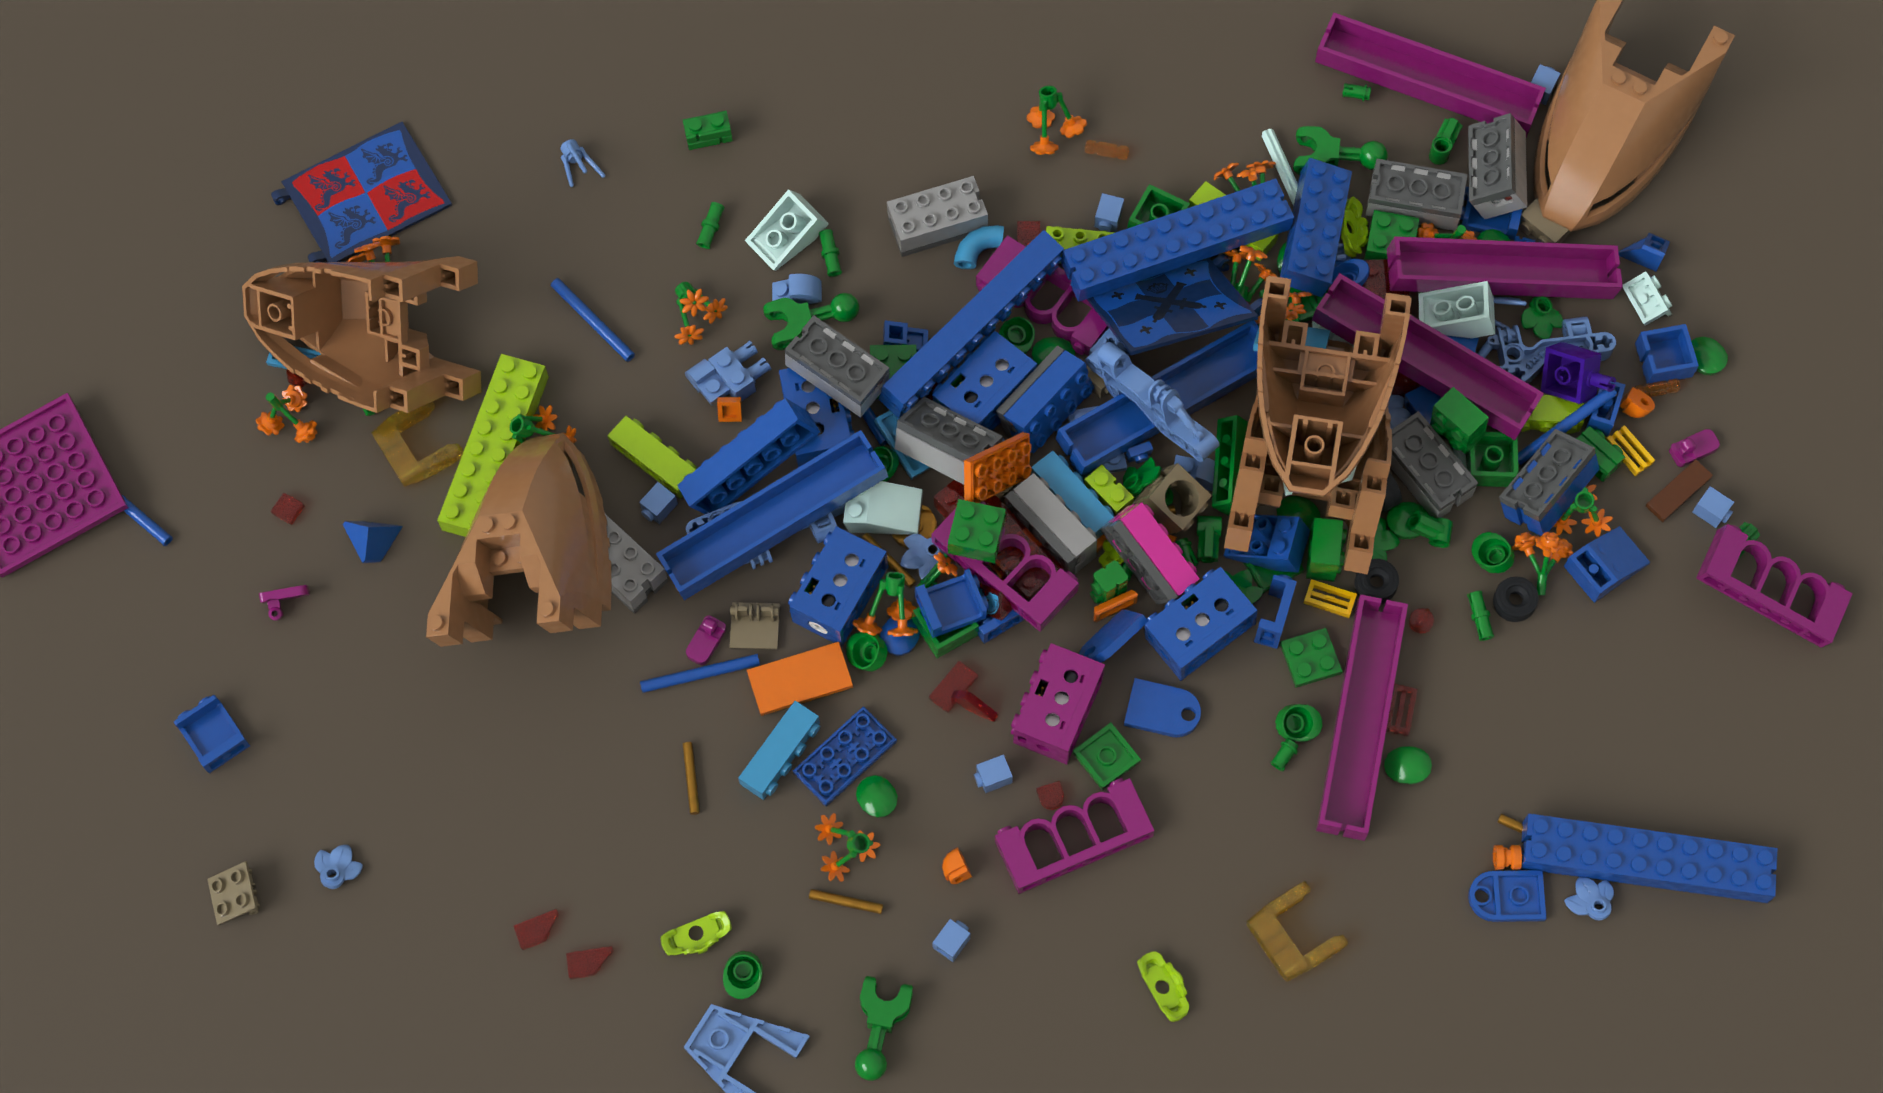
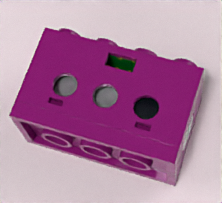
[1011,643,1105,765]

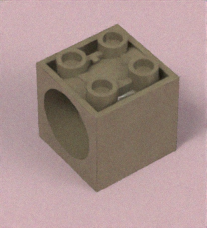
[1132,463,1212,534]

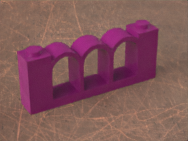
[976,235,1109,356]
[931,501,1079,632]
[1696,524,1853,648]
[995,778,1154,894]

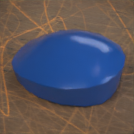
[1330,259,1370,286]
[880,618,920,656]

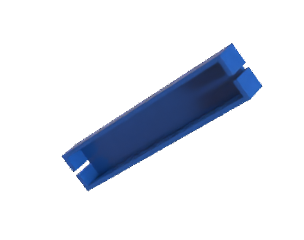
[1061,179,1294,302]
[879,230,1064,418]
[1056,321,1259,477]
[656,430,888,600]
[1521,814,1778,903]

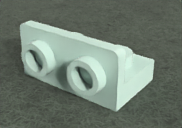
[1623,271,1672,326]

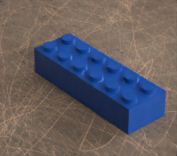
[1280,157,1352,297]
[677,398,820,514]

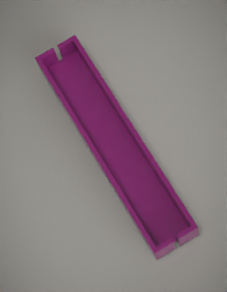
[1315,12,1546,138]
[1387,236,1623,299]
[1312,273,1544,440]
[1316,594,1408,841]

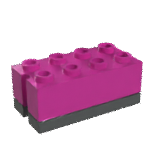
[1100,502,1200,604]

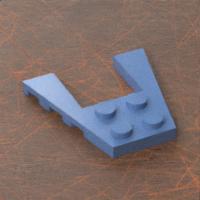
[684,1004,810,1093]

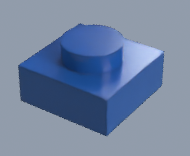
[1126,441,1153,463]

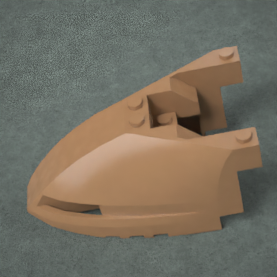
[1533,0,1735,232]
[242,256,481,413]
[1257,276,1412,497]
[1224,339,1392,574]
[426,433,612,647]

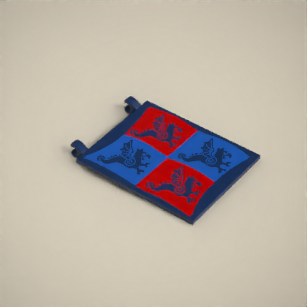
[271,122,452,262]

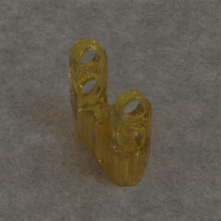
[371,401,464,487]
[1246,881,1349,982]

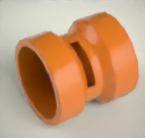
[1493,845,1522,870]

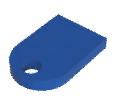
[1079,609,1148,663]
[1124,678,1201,737]
[1468,870,1546,922]

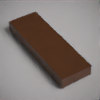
[1646,459,1713,523]

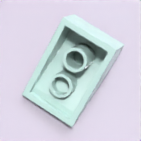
[745,189,829,271]
[1418,281,1495,338]
[843,481,923,535]

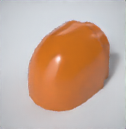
[1619,387,1655,418]
[942,847,972,884]

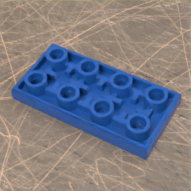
[793,706,897,807]

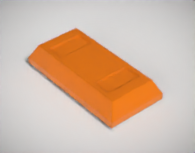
[1093,590,1138,622]

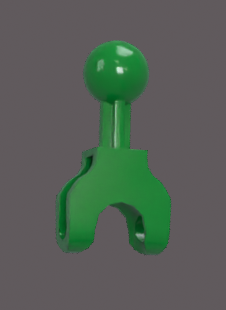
[1293,126,1388,175]
[763,293,859,350]
[855,976,913,1081]

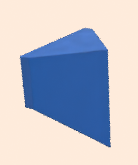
[1618,233,1670,272]
[343,521,403,563]

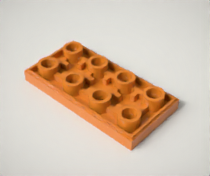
[964,432,1031,503]
[747,642,853,716]

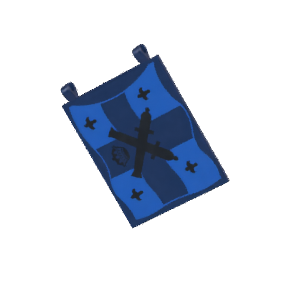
[1087,254,1263,355]

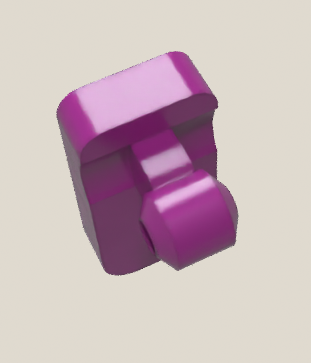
[1669,429,1720,467]
[259,585,310,621]
[686,615,727,665]

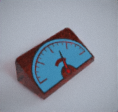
[978,583,1013,621]

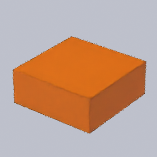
[717,397,742,422]

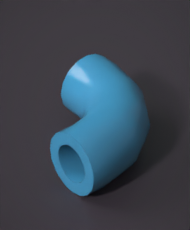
[954,225,1004,269]

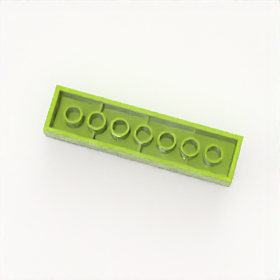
[437,354,549,537]

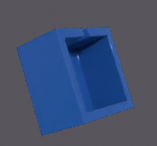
[1635,324,1699,385]

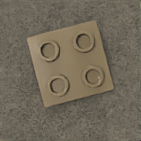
[729,602,780,650]
[207,861,260,925]

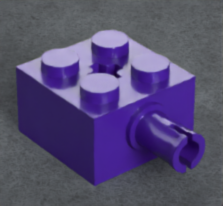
[1541,342,1616,404]

